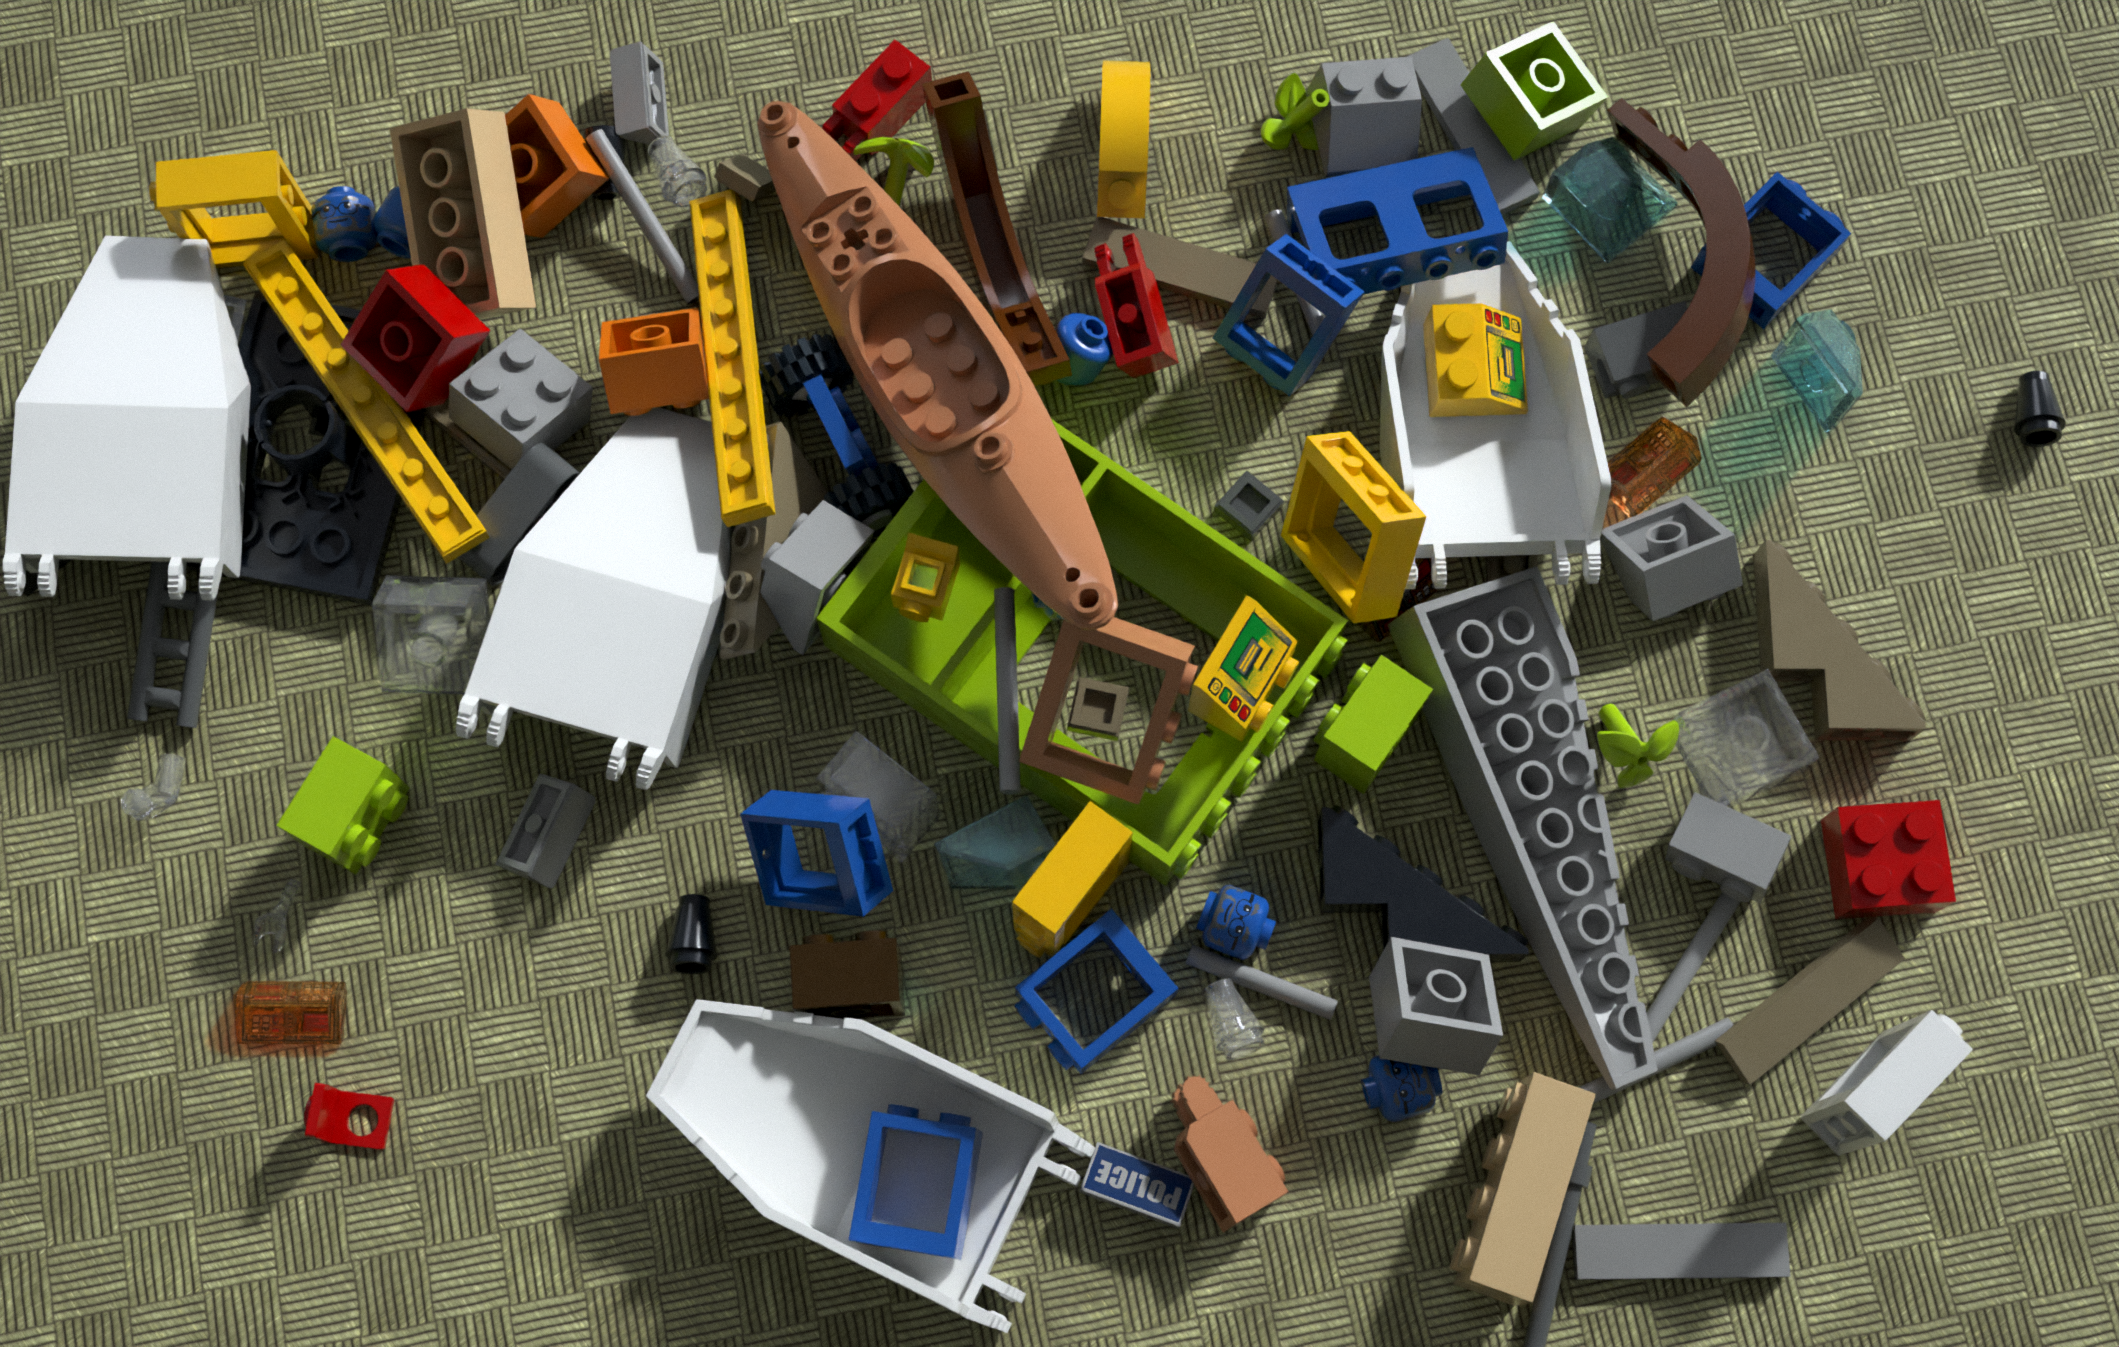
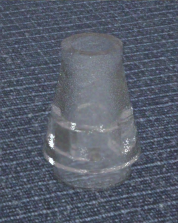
[648,136,707,207]
[1203,978,1265,1060]

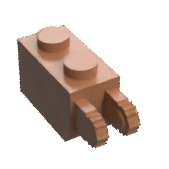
[1170,1075,1289,1233]

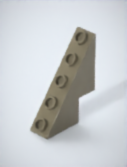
[720,421,827,660]
[1753,540,1926,741]

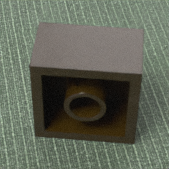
[790,930,905,1019]

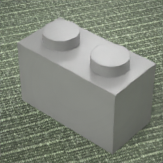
[1665,792,1792,904]

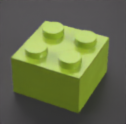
[1460,22,1608,161]
[1313,654,1433,794]
[276,736,410,875]

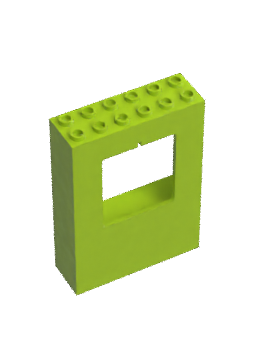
[816,419,1348,886]

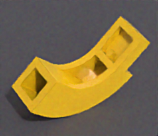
[1097,60,1150,218]

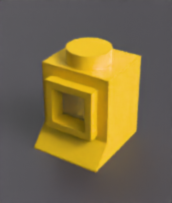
[891,532,960,622]

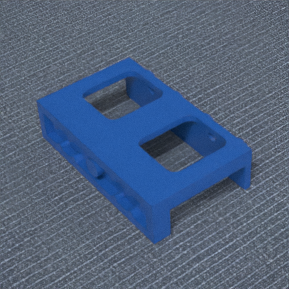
[1287,147,1508,295]

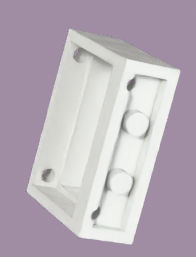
[1800,1010,1973,1156]

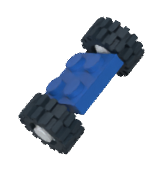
[760,334,914,537]

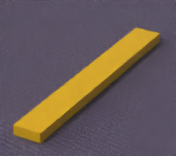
[689,189,776,527]
[242,239,490,564]

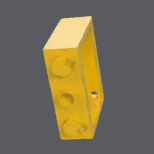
[149,150,318,268]
[1280,431,1427,623]
[1012,801,1133,958]

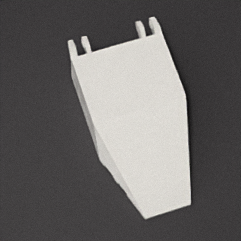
[2,236,251,600]
[1380,241,1611,589]
[456,407,734,790]
[646,999,1095,1333]

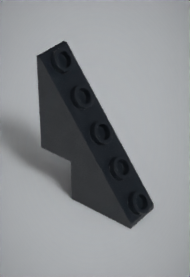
[1317,805,1529,962]

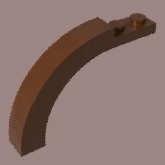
[922,71,1072,386]
[1607,98,1755,407]

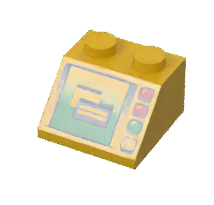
[1423,303,1528,417]
[1188,595,1299,742]

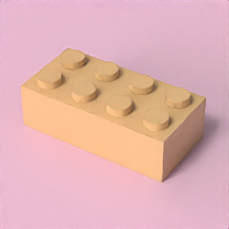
[389,108,536,319]
[1450,1072,1596,1306]

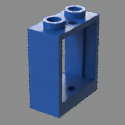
[1691,171,1851,329]
[1213,234,1364,396]
[740,790,893,917]
[1014,908,1179,1074]
[849,1104,983,1260]

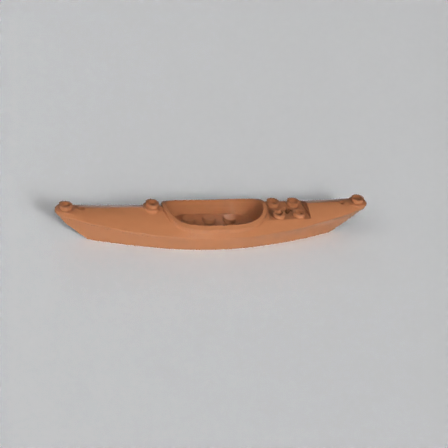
[757,101,1118,630]

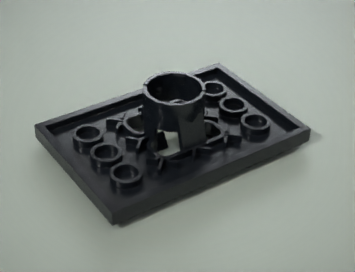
[186,290,427,606]

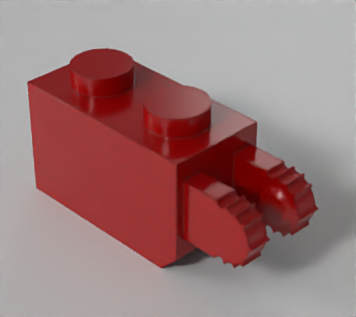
[821,39,932,162]
[1094,233,1179,379]

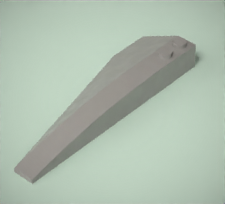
[1387,566,1658,1090]

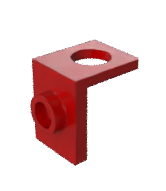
[304,1083,394,1150]

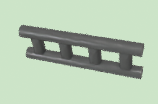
[127,561,218,728]

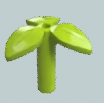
[1261,73,1330,150]
[854,137,934,207]
[1597,704,1679,789]

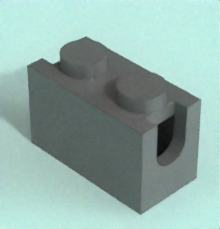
[1584,301,1688,399]

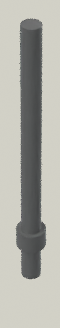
[1523,1122,1597,1347]

